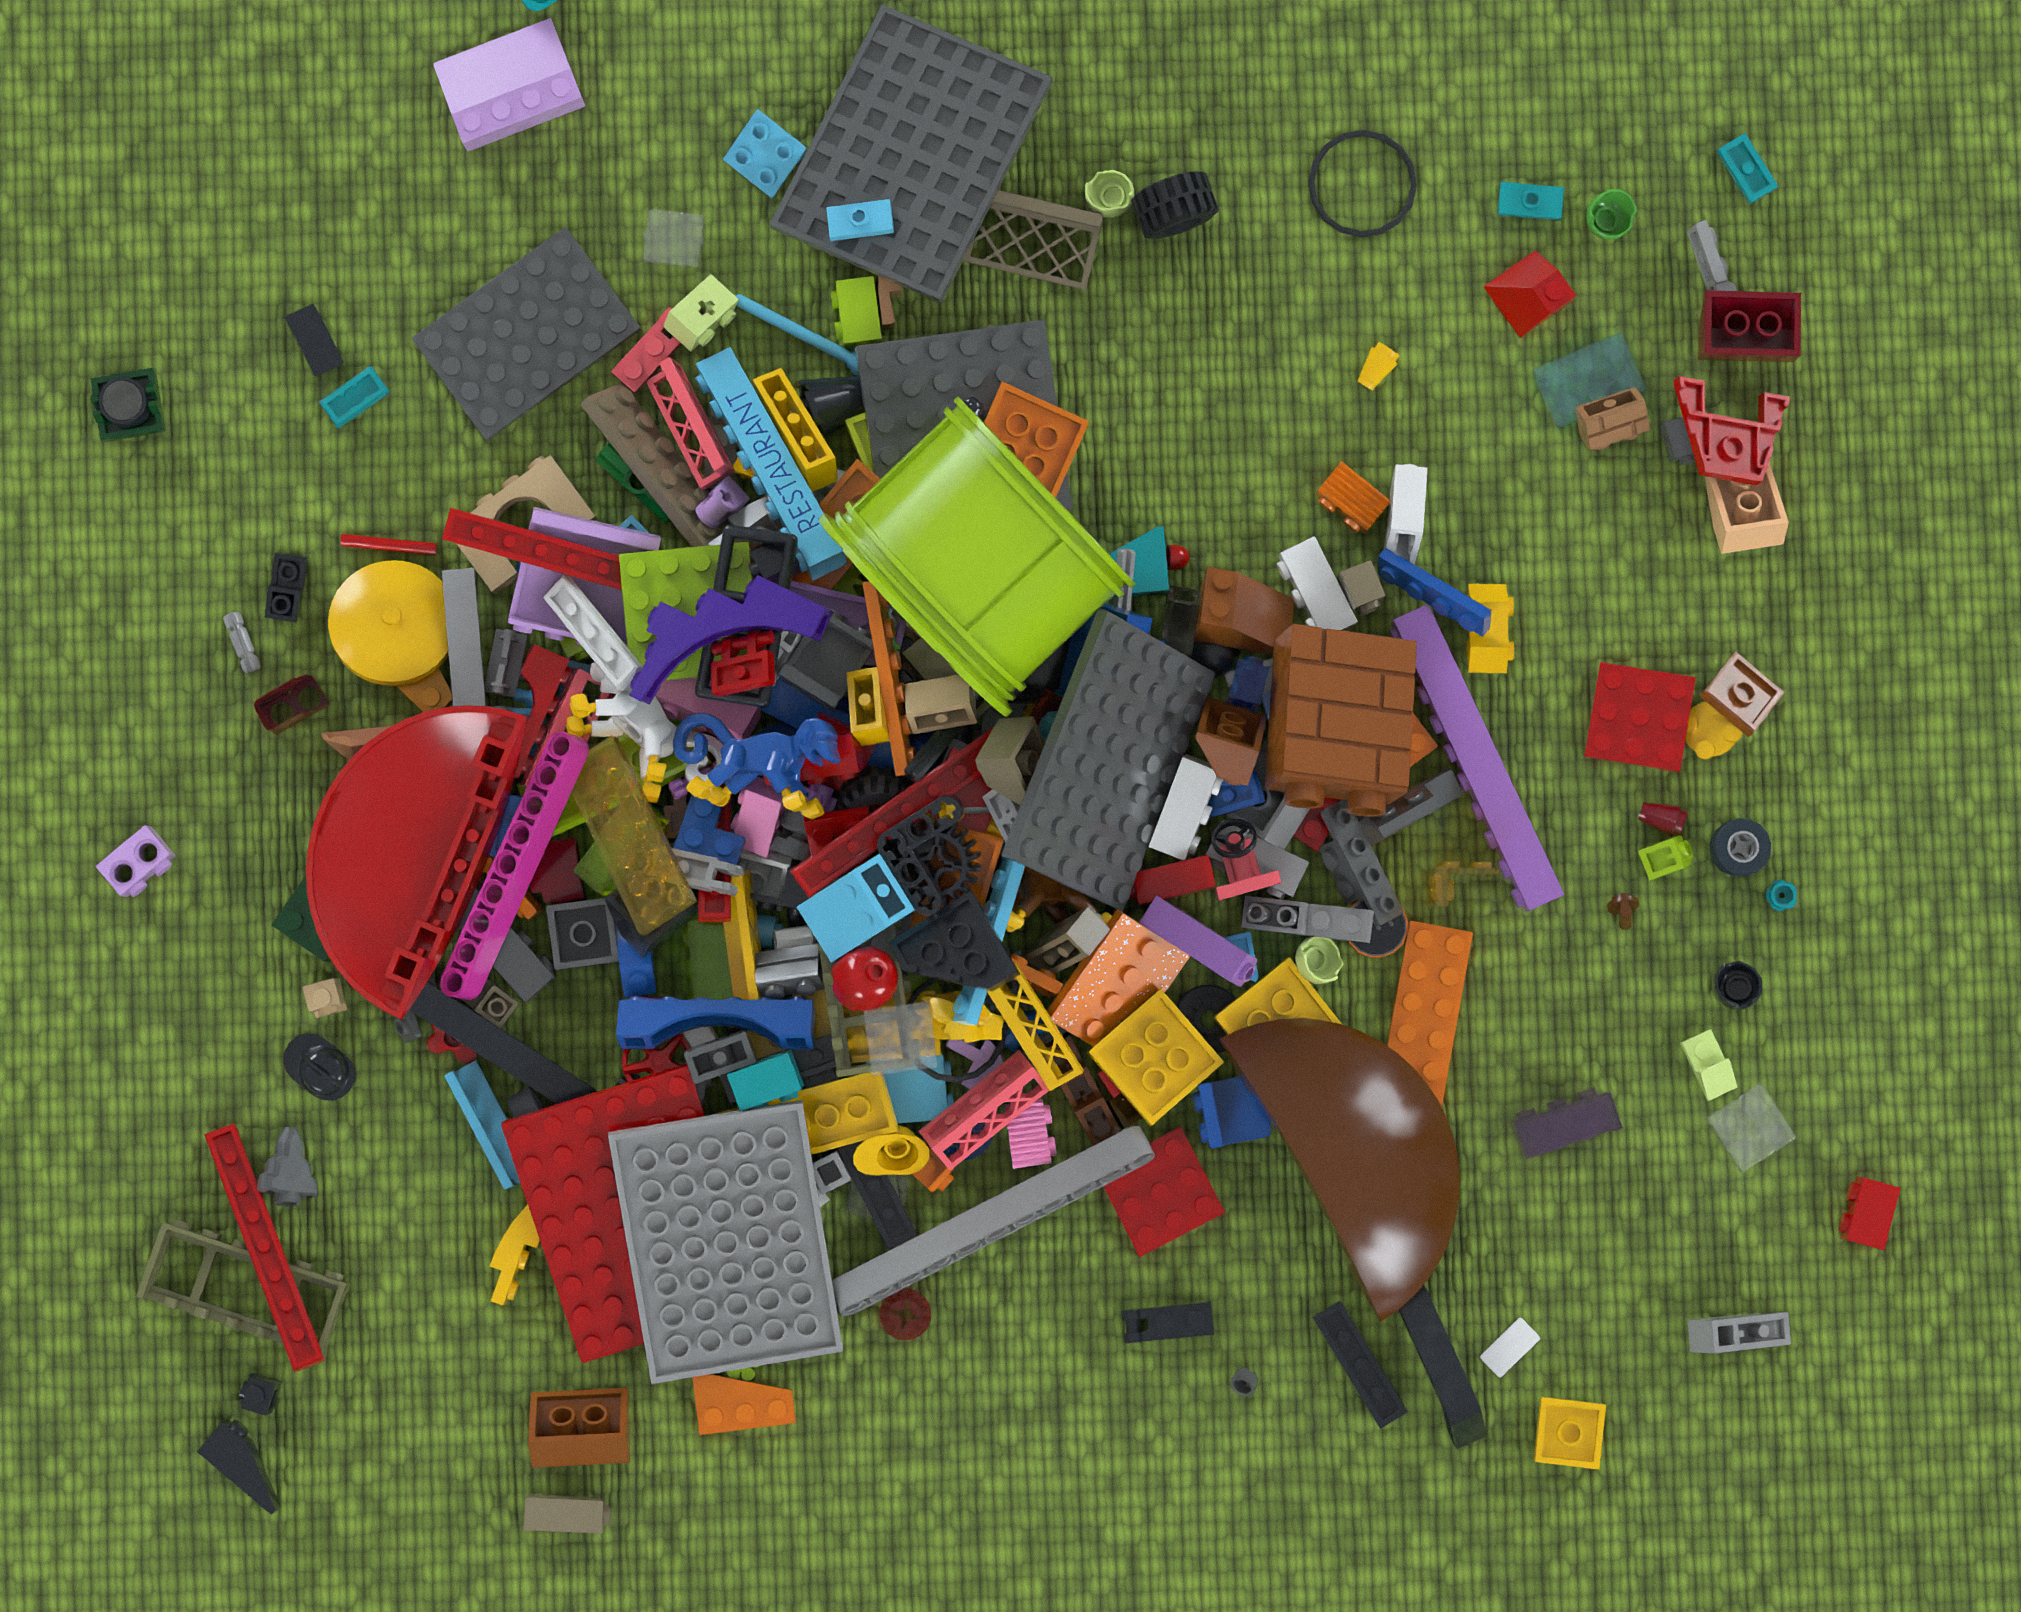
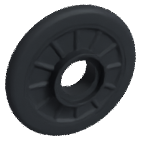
[1176,985,1236,1054]

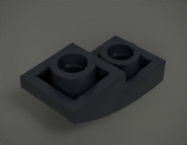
[284,303,344,377]
[265,552,309,622]

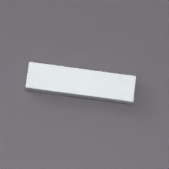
[543,575,643,690]

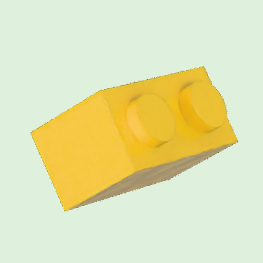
[847,667,890,746]

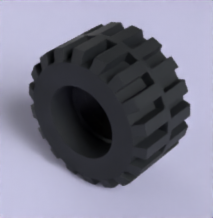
[1131,171,1219,239]
[837,765,918,850]

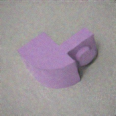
[946,1039,1003,1089]

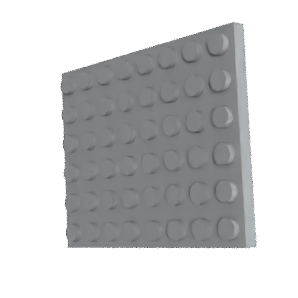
[608,1100,843,1384]

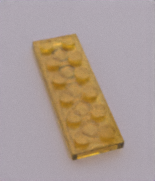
[572,735,697,935]

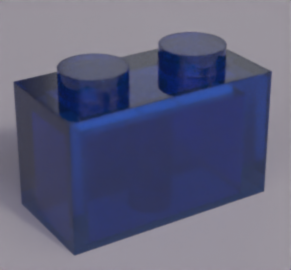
[1225,656,1270,711]

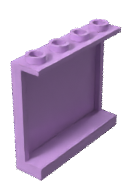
[508,507,661,646]

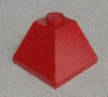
[1483,250,1577,338]

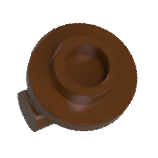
[1607,893,1639,930]

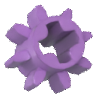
[804,783,838,812]

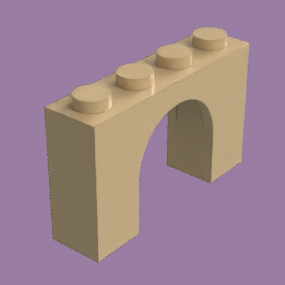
[457,455,598,595]

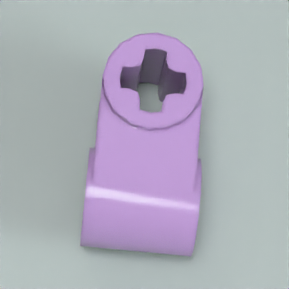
[696,476,750,528]

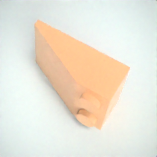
[1704,462,1789,554]

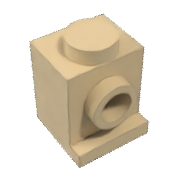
[303,978,348,1018]

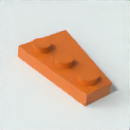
[692,1374,796,1435]

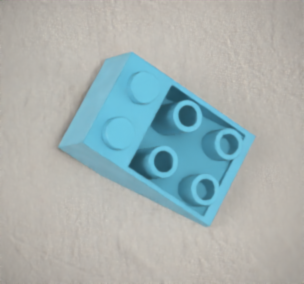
[797,854,915,963]

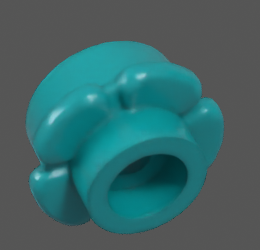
[1766,880,1797,911]

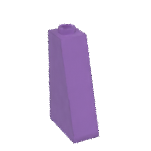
[1139,895,1258,987]

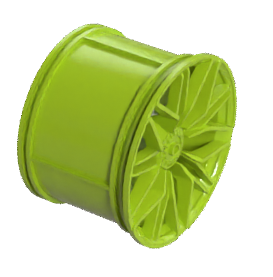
[818,396,1136,717]

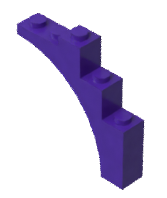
[629,575,834,705]

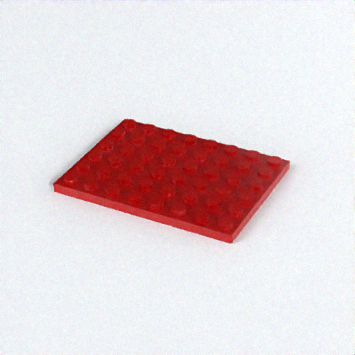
[501,1063,706,1363]

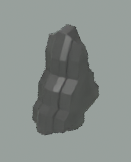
[257,1127,318,1207]

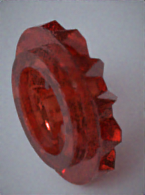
[880,1288,931,1340]

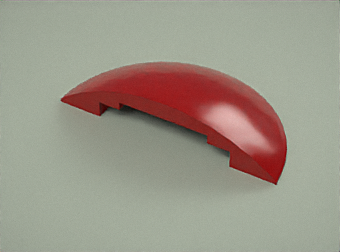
[306,705,526,1020]

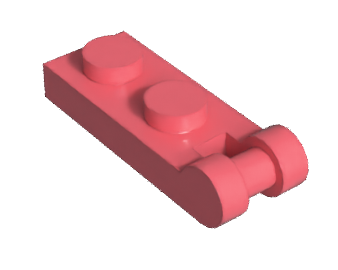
[611,307,682,395]

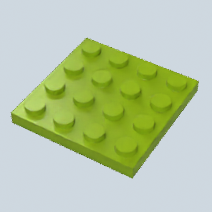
[619,542,753,681]

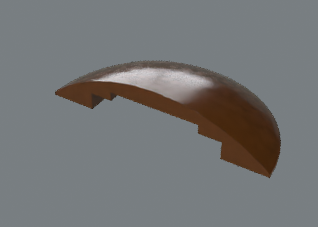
[1219,1018,1460,1322]

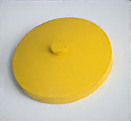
[328,560,449,686]

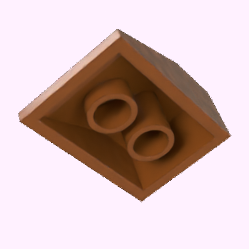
[1194,567,1295,655]

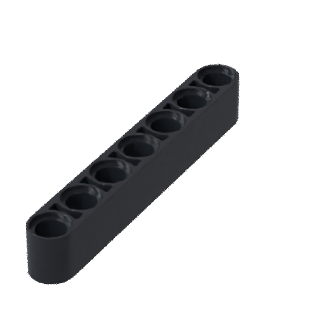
[409,981,598,1104]

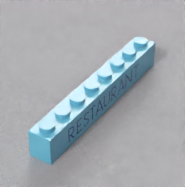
[695,347,847,581]

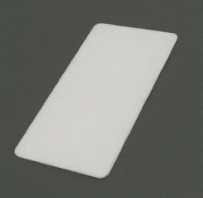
[1480,1317,1540,1378]

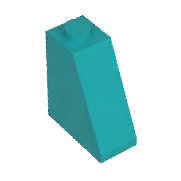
[1109,526,1169,599]

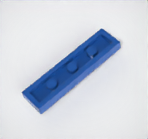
[1378,548,1491,637]

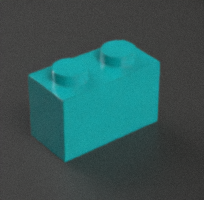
[727,1049,804,1111]

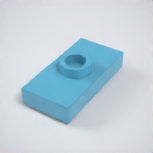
[827,199,894,241]

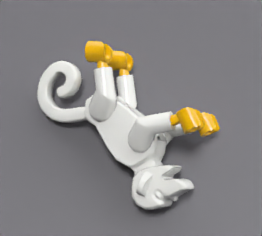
[566,662,723,803]

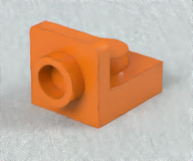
[912,1145,954,1193]

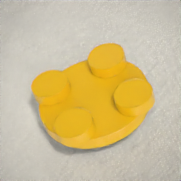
[1685,701,1743,760]

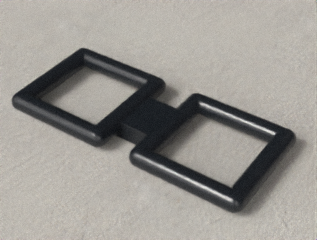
[695,525,798,708]

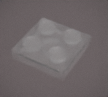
[864,1002,938,1076]
[1706,1083,1797,1172]

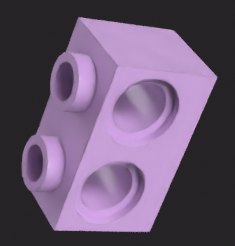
[96,825,176,897]

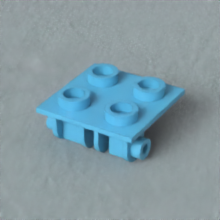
[723,109,807,198]

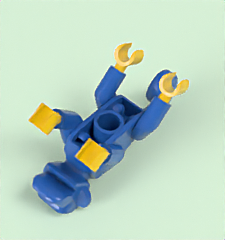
[673,713,841,819]

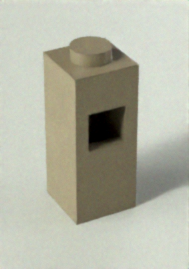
[524,1494,611,1534]

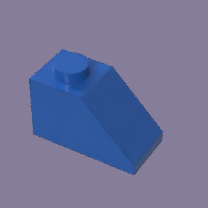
[615,924,656,997]

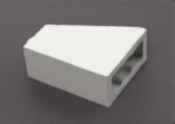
[1384,464,1427,565]

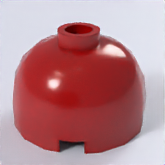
[831,945,898,1012]

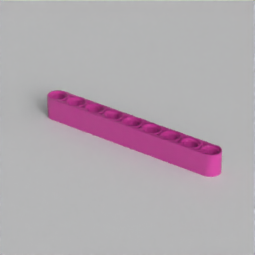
[440,731,589,1000]

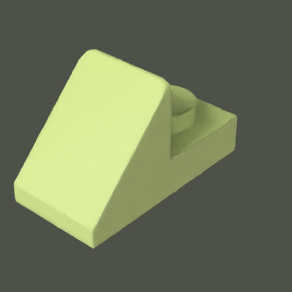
[1680,1029,1737,1101]

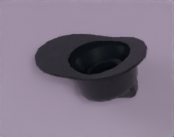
[283,1033,355,1101]

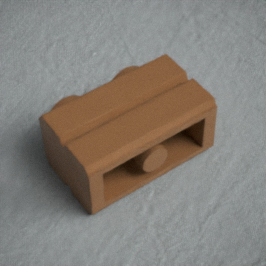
[1575,387,1650,451]

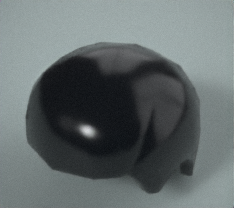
[1188,639,1239,678]
[1713,961,1762,1010]

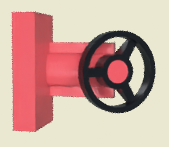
[1211,819,1282,901]

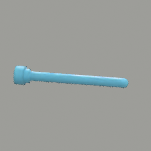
[735,294,859,376]

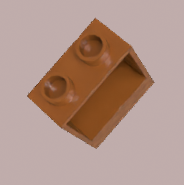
[1265,624,1417,817]

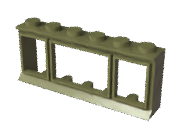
[813,878,921,1077]
[136,1218,351,1358]

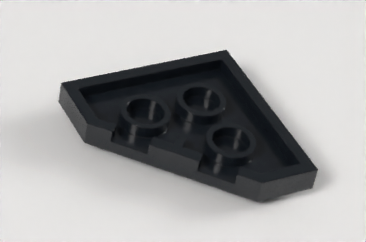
[888,890,1020,992]

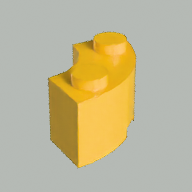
[1466,584,1514,673]

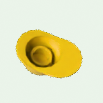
[853,1125,930,1175]

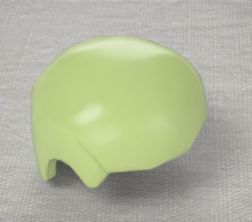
[1085,170,1134,218]
[1295,937,1344,984]

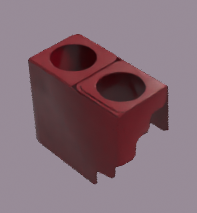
[254,674,330,735]
[530,838,587,905]

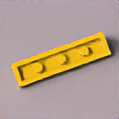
[723,869,762,1000]
[987,962,1084,1091]

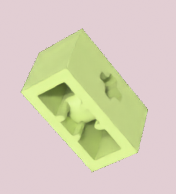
[663,274,739,352]

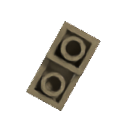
[459,978,519,1028]

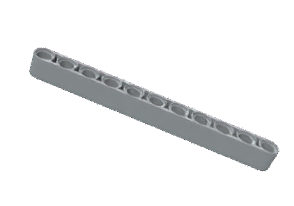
[832,1126,1155,1316]

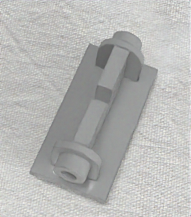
[485,629,528,697]

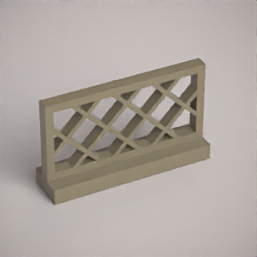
[963,190,1103,290]

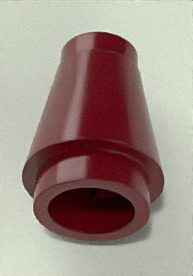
[1638,802,1688,837]

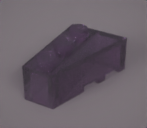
[1510,1087,1623,1159]

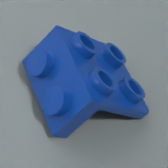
[1192,1077,1271,1149]

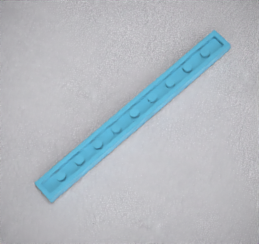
[953,711,1058,1025]

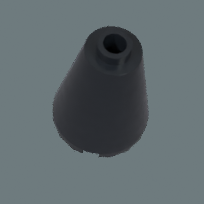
[793,376,865,439]

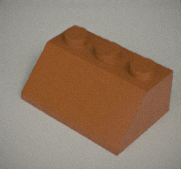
[1195,696,1267,786]
[528,1388,630,1468]

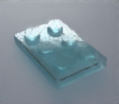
[1532,332,1647,429]

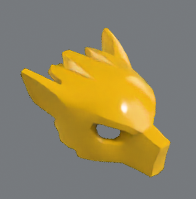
[914,991,1004,1043]

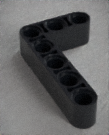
[1398,1285,1487,1449]

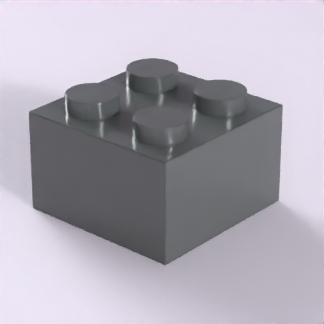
[546,898,619,970]

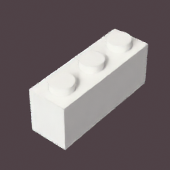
[1276,536,1358,631]
[1149,754,1223,861]

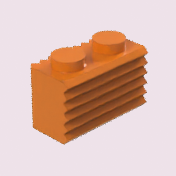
[1316,461,1391,534]

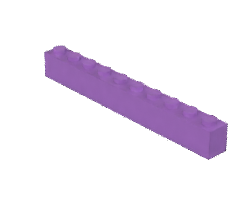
[1389,604,1564,912]

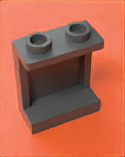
[778,609,874,713]

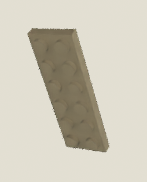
[580,383,730,547]

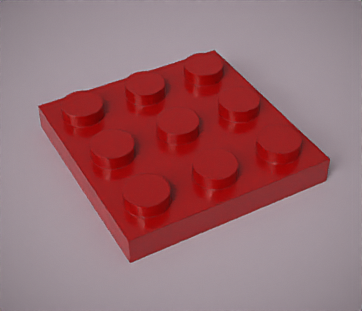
[1584,662,1696,773]
[1103,1127,1225,1257]

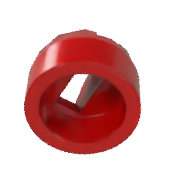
[1166,545,1190,570]

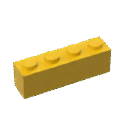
[752,368,838,492]

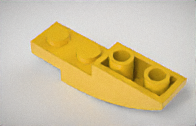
[490,1205,541,1305]

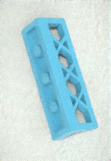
[444,1060,520,1190]

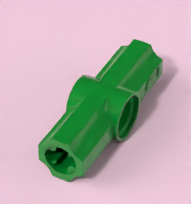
[595,443,671,525]

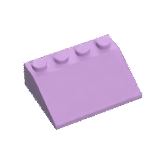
[433,18,585,152]

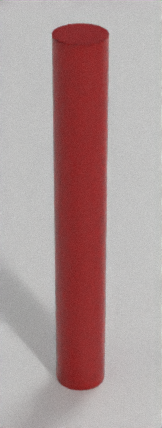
[340,534,438,556]

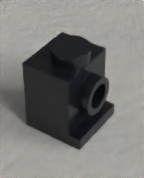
[239,1372,282,1416]

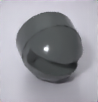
[1230,1367,1258,1396]

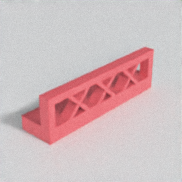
[646,357,735,490]
[520,668,609,788]
[918,1050,1049,1171]

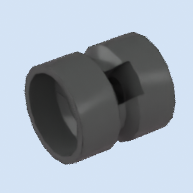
[770,808,811,862]

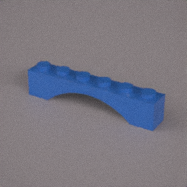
[616,997,816,1049]

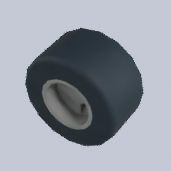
[1710,818,1771,877]

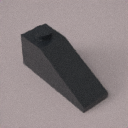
[197,1419,281,1515]

